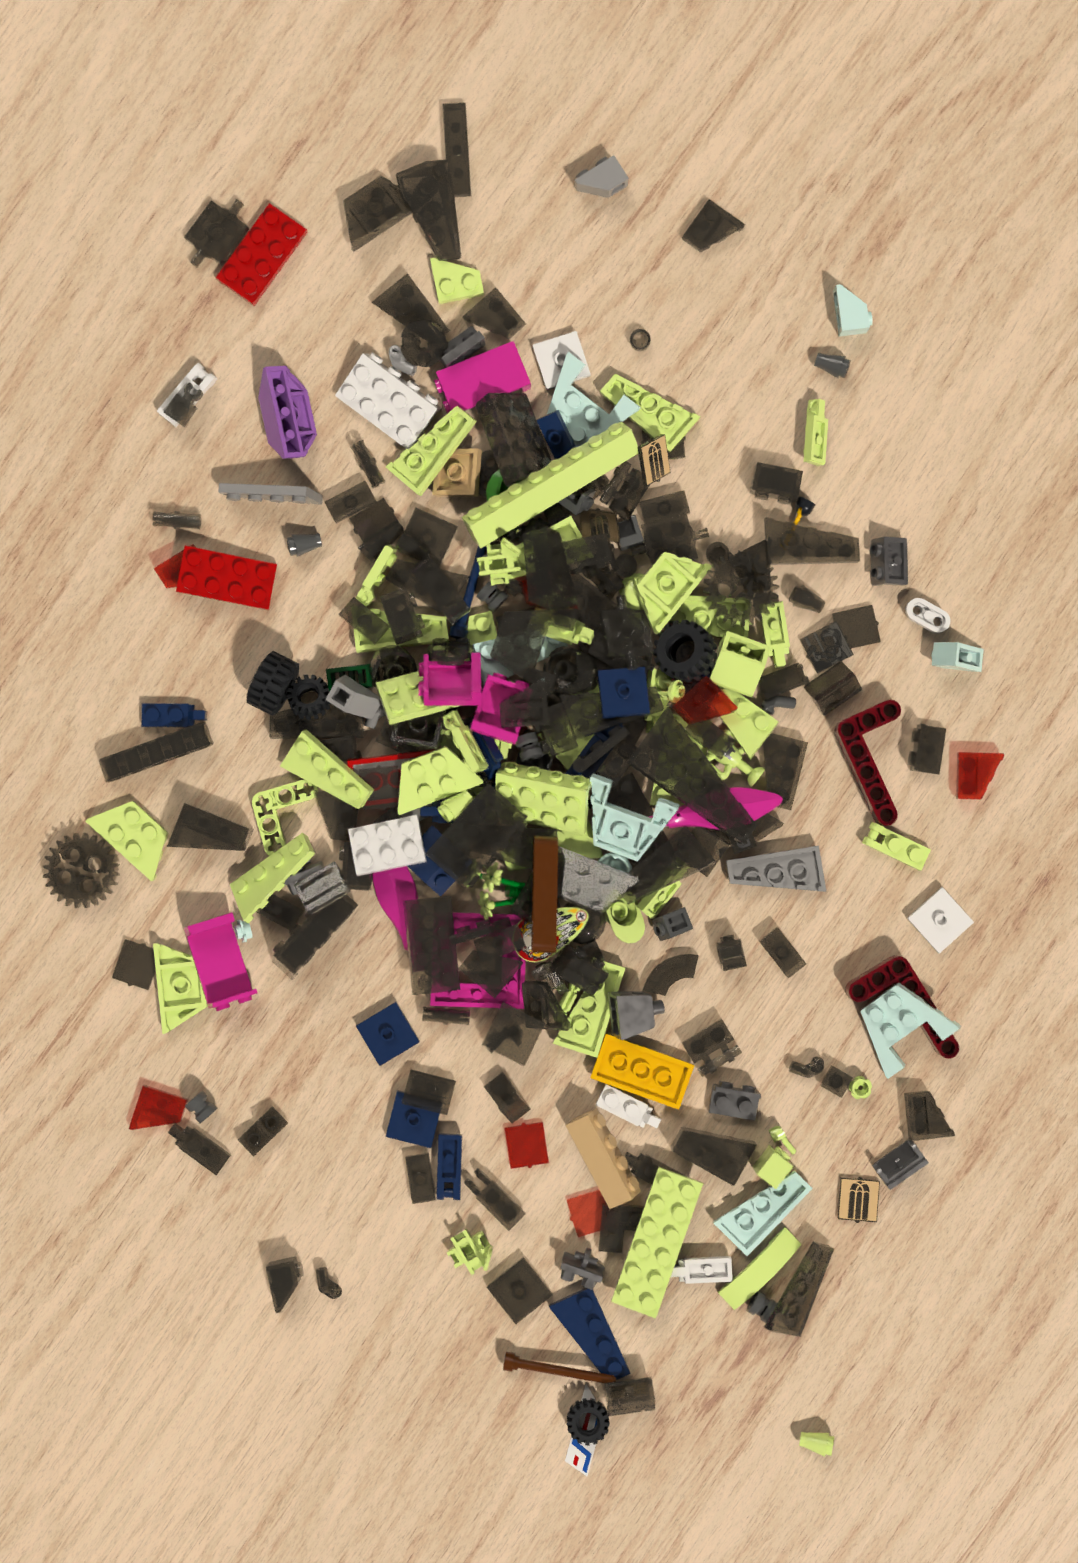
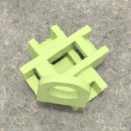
[477,538,521,586]
[447,1229,493,1275]

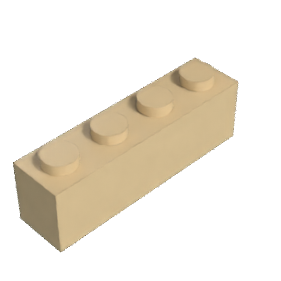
[565,1108,641,1209]

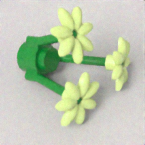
[465,858,529,921]

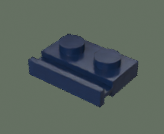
[472,732,504,780]

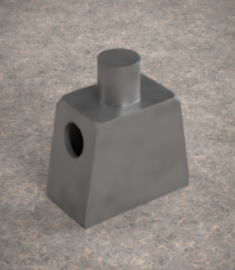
[608,991,665,1040]

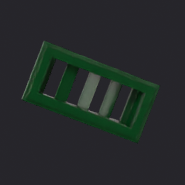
[326,664,377,691]

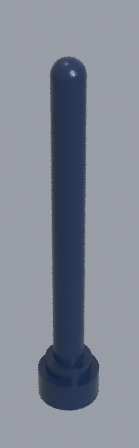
[448,546,487,641]

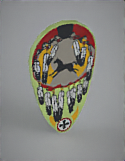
[512,907,589,963]

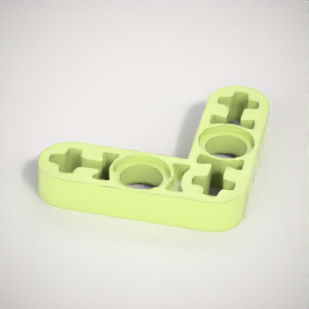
[252,780,319,856]

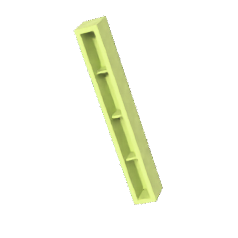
[461,421,641,548]

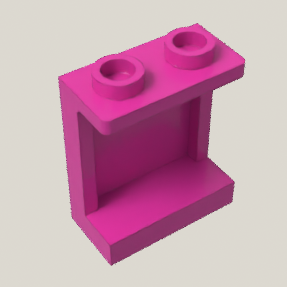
[419,653,481,706]
[470,673,533,745]

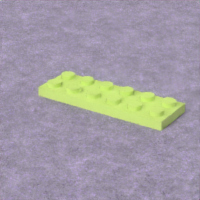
[611,1166,703,1318]

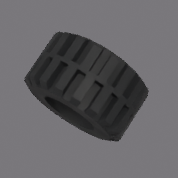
[653,620,717,683]
[246,651,299,716]

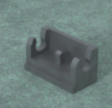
[872,1138,929,1190]

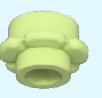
[849,1076,872,1099]

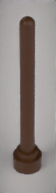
[503,1351,616,1385]

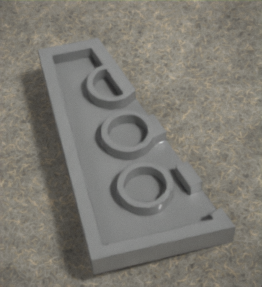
[218,483,323,505]

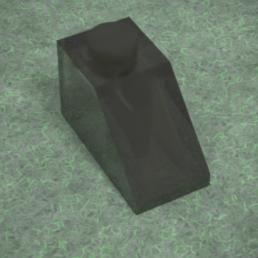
[266,1256,304,1313]

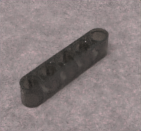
[98,722,214,783]

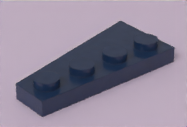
[549,1288,630,1380]

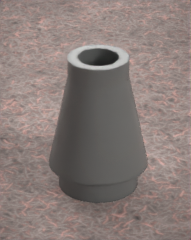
[814,353,851,378]
[286,533,322,557]

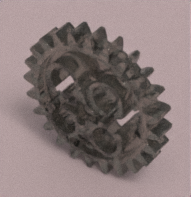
[703,550,779,627]
[42,833,120,908]

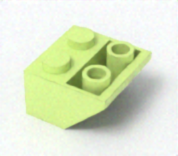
[708,631,771,698]

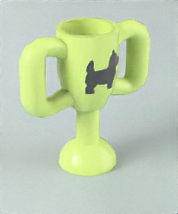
[702,728,765,787]

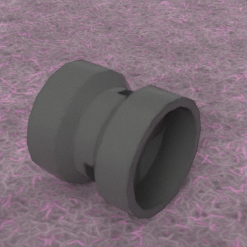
[476,580,509,613]
[516,732,544,763]
[185,1091,218,1124]
[746,1291,779,1324]

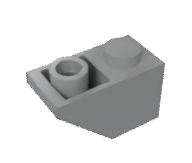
[574,155,629,198]
[325,675,382,719]

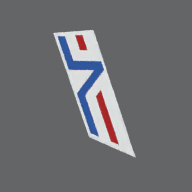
[565,1384,597,1476]

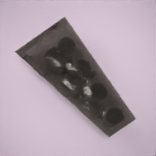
[272,886,358,980]

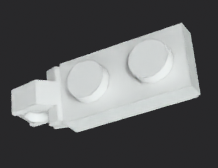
[596,1084,661,1128]
[671,1256,732,1284]

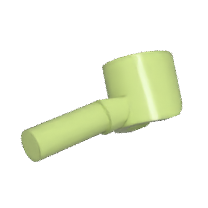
[769,1126,796,1155]

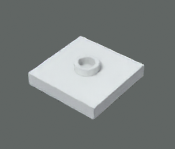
[532,331,591,390]
[907,887,974,954]

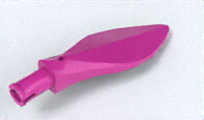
[648,787,783,830]
[373,866,427,972]

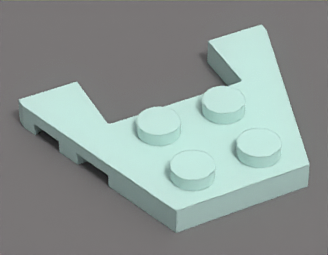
[547,352,641,447]
[590,773,680,862]
[861,982,961,1079]

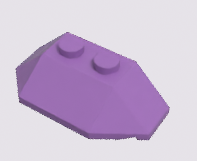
[258,366,317,459]

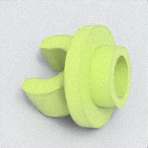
[659,679,685,703]

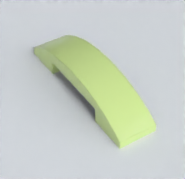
[718,1227,801,1310]

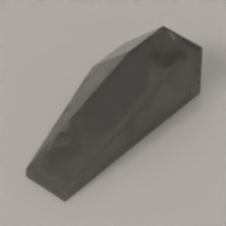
[396,160,461,261]

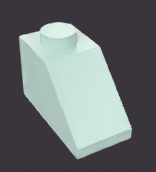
[833,284,873,337]
[931,642,984,672]

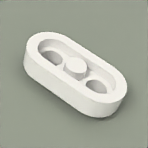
[905,598,950,633]

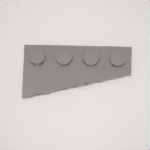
[726,846,827,892]

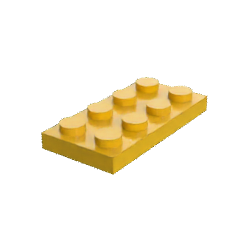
[590,1033,694,1110]

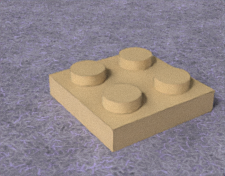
[432,449,482,497]

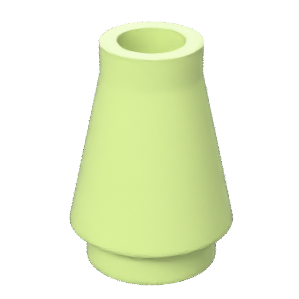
[437,790,473,823]
[799,1432,835,1457]

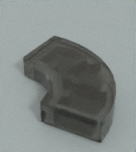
[643,954,699,996]

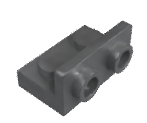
[435,326,486,368]
[870,537,908,586]
[708,1081,761,1121]

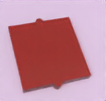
[505,1122,549,1169]
[567,1190,617,1237]

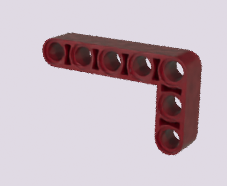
[834,700,901,826]
[845,955,959,1059]

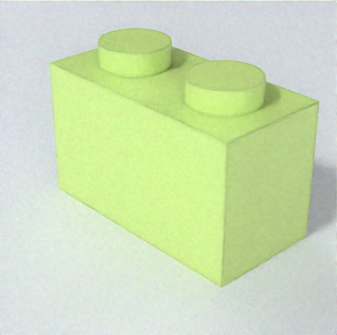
[752,1145,793,1189]

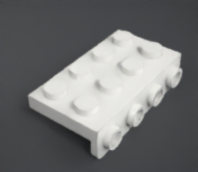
[335,352,441,449]

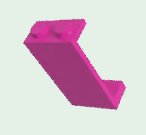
[434,341,531,414]
[183,913,258,1011]

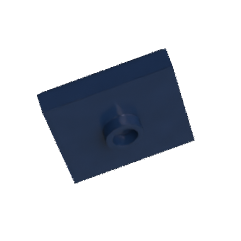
[597,667,650,718]
[356,1001,420,1066]
[386,1090,443,1148]

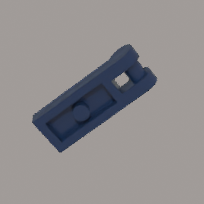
[437,1133,462,1200]

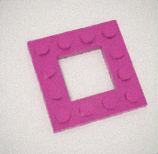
[430,912,527,1009]

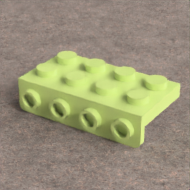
[495,762,592,835]

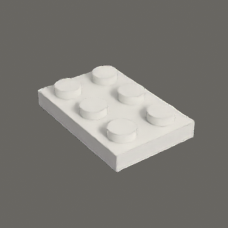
[348,815,427,876]

